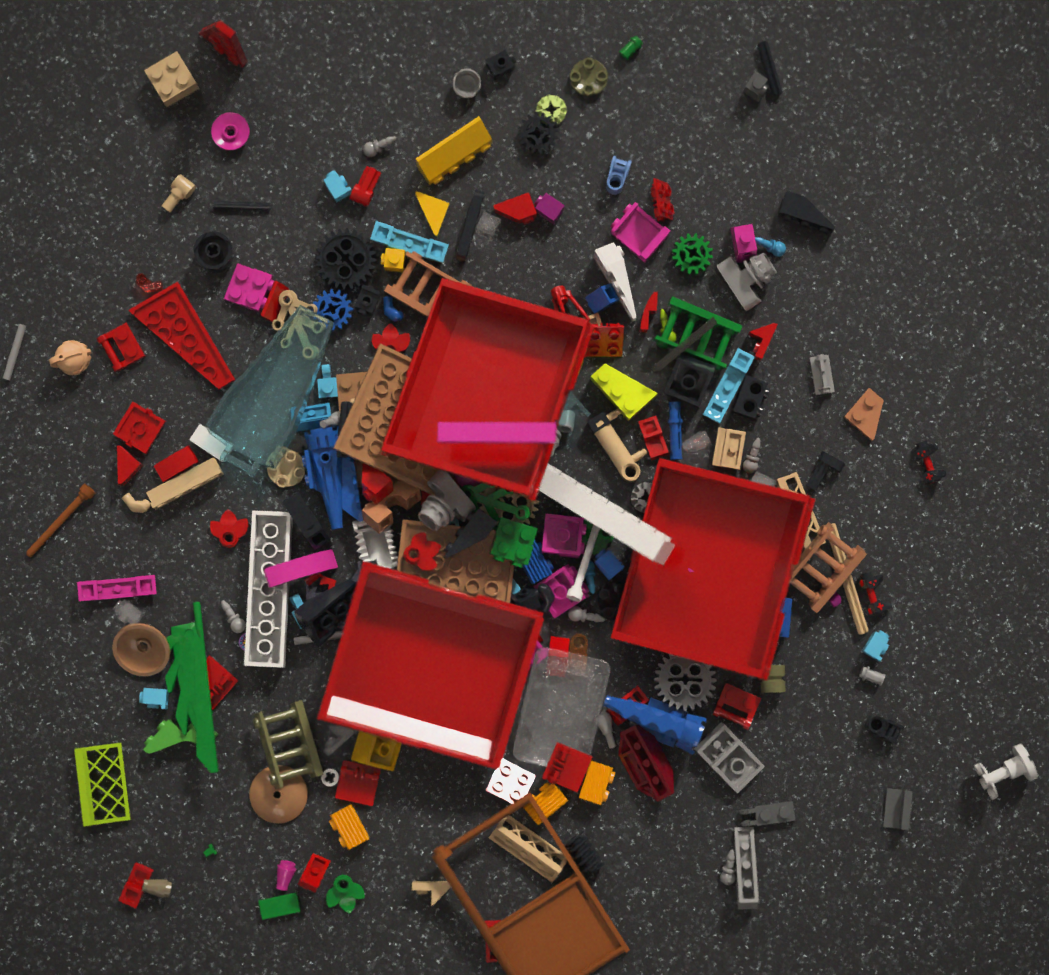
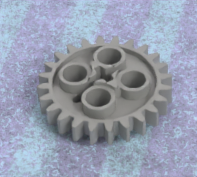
[654,654,717,712]

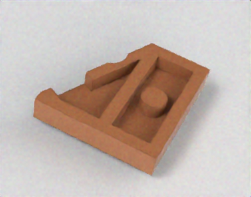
[844,388,884,441]

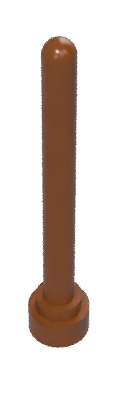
[26,483,96,557]

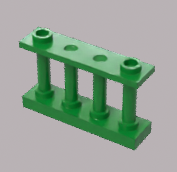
[653,296,742,371]

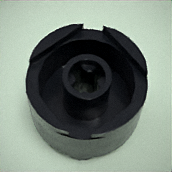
[194,231,234,273]

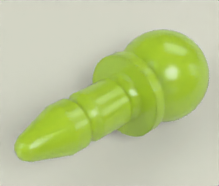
[660,309,676,342]

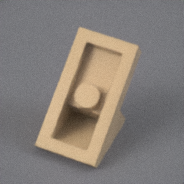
[412,881,451,906]

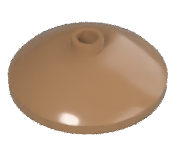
[112,623,170,676]
[249,765,308,824]

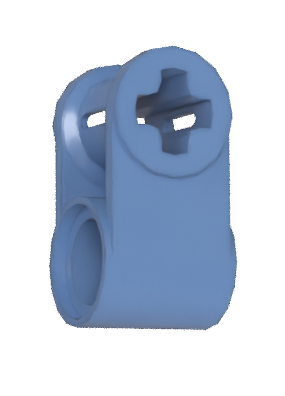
[606,156,632,195]

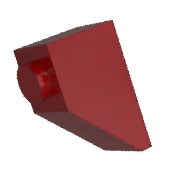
[493,192,537,224]
[362,463,393,505]

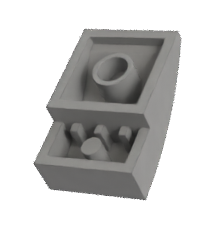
[694,722,765,794]

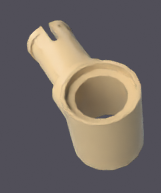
[162,174,196,213]

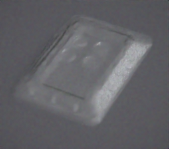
[513,647,610,767]

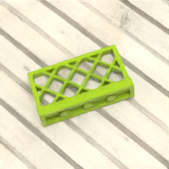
[74,743,130,826]

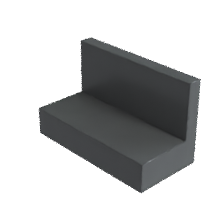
[883,788,913,830]

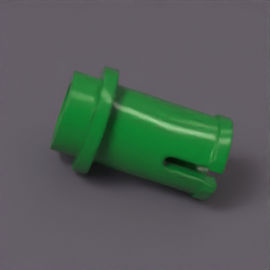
[619,36,643,60]

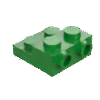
[489,517,538,568]

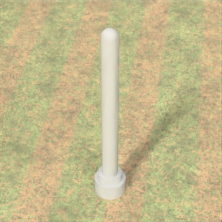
[566,524,600,602]

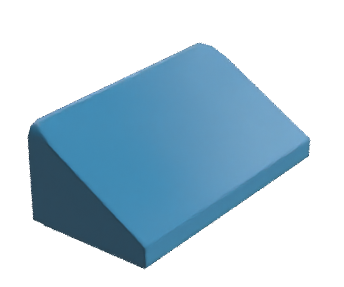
[292,403,331,432]

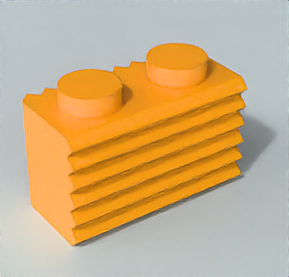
[579,760,615,805]
[523,782,568,825]
[329,804,370,850]

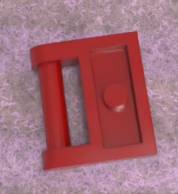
[97,322,145,372]
[712,683,761,730]

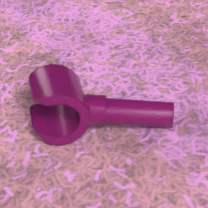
[829,592,841,608]

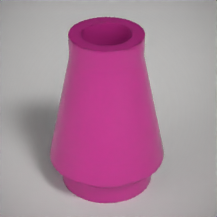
[276,860,296,891]

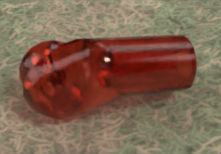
[136,273,163,292]

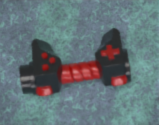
[914,441,946,484]
[860,572,892,616]

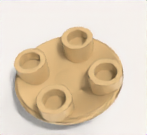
[267,449,306,487]

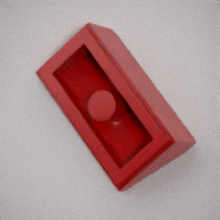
[261,281,289,322]

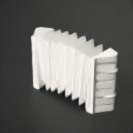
[352,520,398,570]

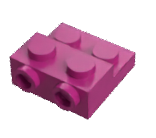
[224,263,274,313]
[541,514,586,558]
[534,564,589,619]

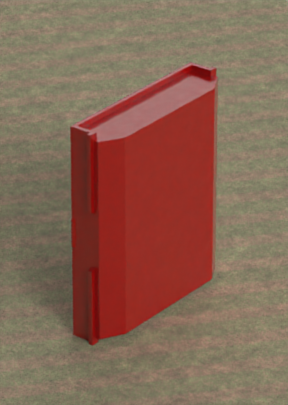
[381,278,594,502]
[611,458,816,680]
[317,561,544,770]

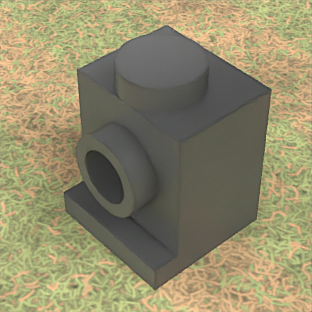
[743,71,769,102]

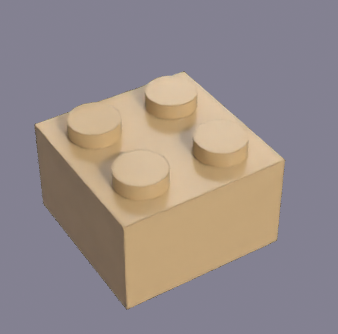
[144,51,199,107]

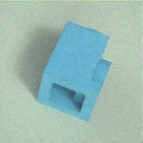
[324,170,352,203]
[861,630,890,661]
[139,688,169,709]

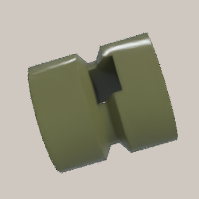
[760,665,786,693]

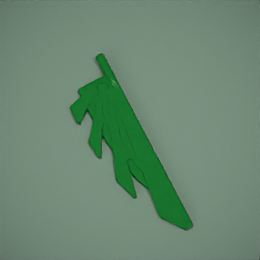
[165,602,218,773]

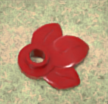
[372,323,410,353]
[210,509,248,548]
[403,532,441,570]

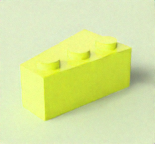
[590,364,658,421]

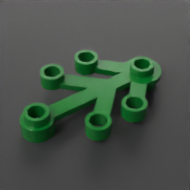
[461,483,531,530]

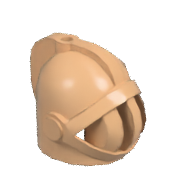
[49,340,91,375]

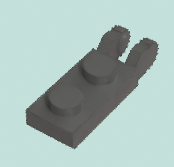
[739,801,796,827]

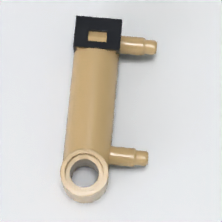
[587,409,647,482]

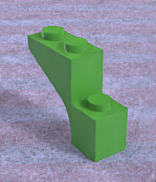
[143,719,218,753]

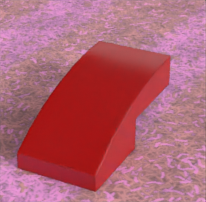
[640,292,658,332]
[638,416,669,460]
[154,445,199,482]
[119,862,154,908]

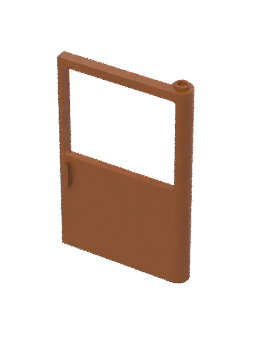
[432,792,630,975]

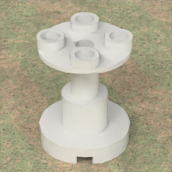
[974,744,1038,800]

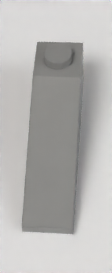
[734,827,759,909]

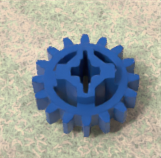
[312,289,354,331]

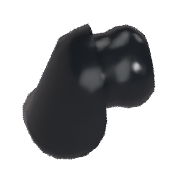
[537,583,555,613]

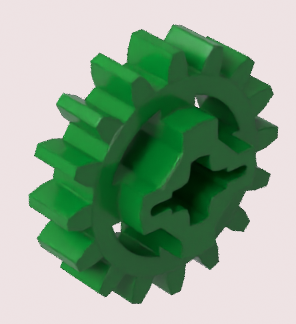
[672,233,713,275]

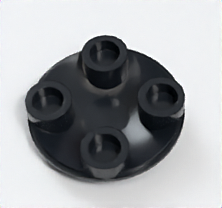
[596,581,625,620]

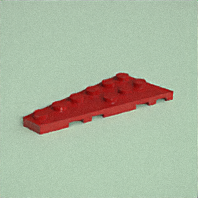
[199,20,248,67]
[128,282,236,390]

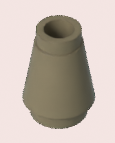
[142,879,172,899]

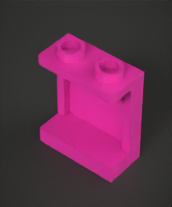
[610,202,670,262]

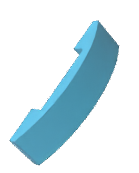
[370,221,449,263]
[703,348,755,424]

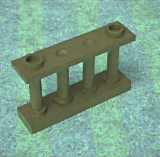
[253,700,324,789]

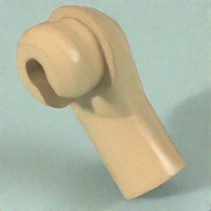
[122,493,150,513]

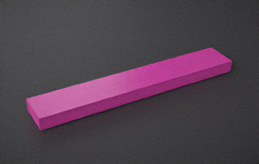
[438,422,557,444]

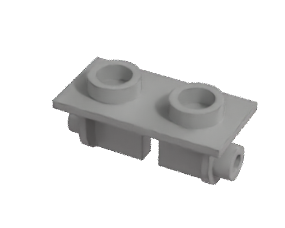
[810,354,835,395]

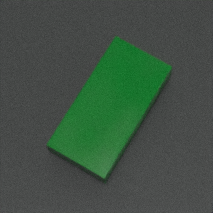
[258,892,301,920]

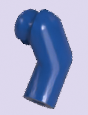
[383,296,404,322]

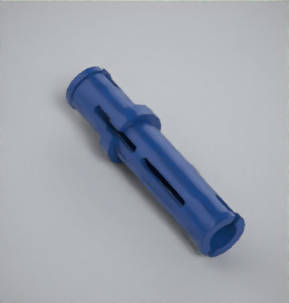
[668,402,683,460]

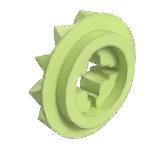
[536,95,566,125]

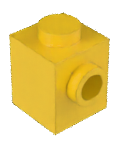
[381,248,406,272]

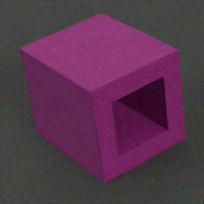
[534,193,565,224]

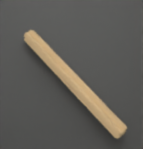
[830,523,868,634]

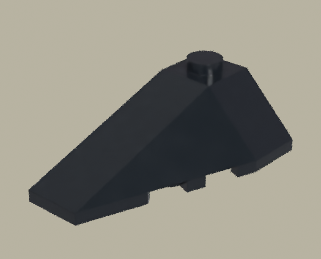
[294,574,360,647]

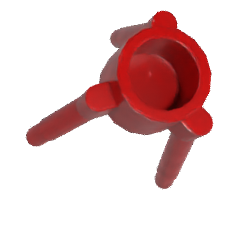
[550,285,590,321]

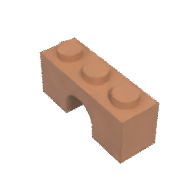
[362,480,421,534]

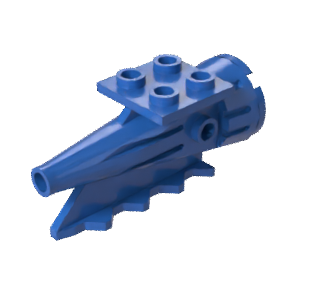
[302,427,364,530]
[603,695,706,755]

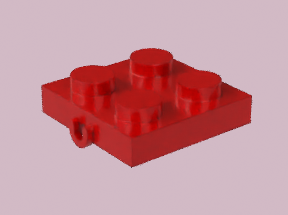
[113,402,166,454]

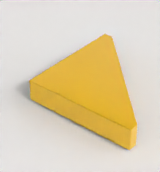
[415,191,449,237]

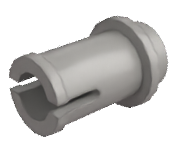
[859,666,885,686]

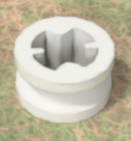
[321,769,339,786]

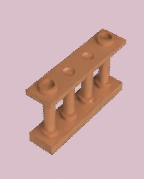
[384,251,472,317]
[790,522,867,613]

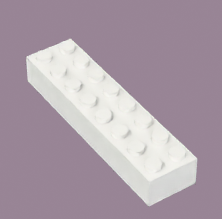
[539,464,675,565]
[244,511,293,667]

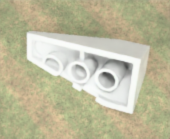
[594,242,636,322]

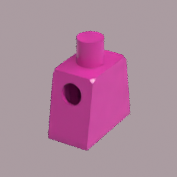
[730,224,757,263]

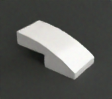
[189,424,233,462]

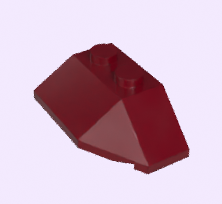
[618,724,674,801]

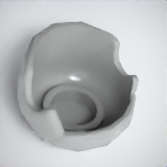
[453,68,481,98]

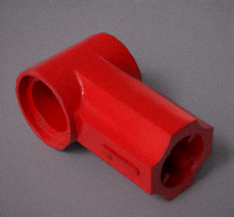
[349,166,381,207]

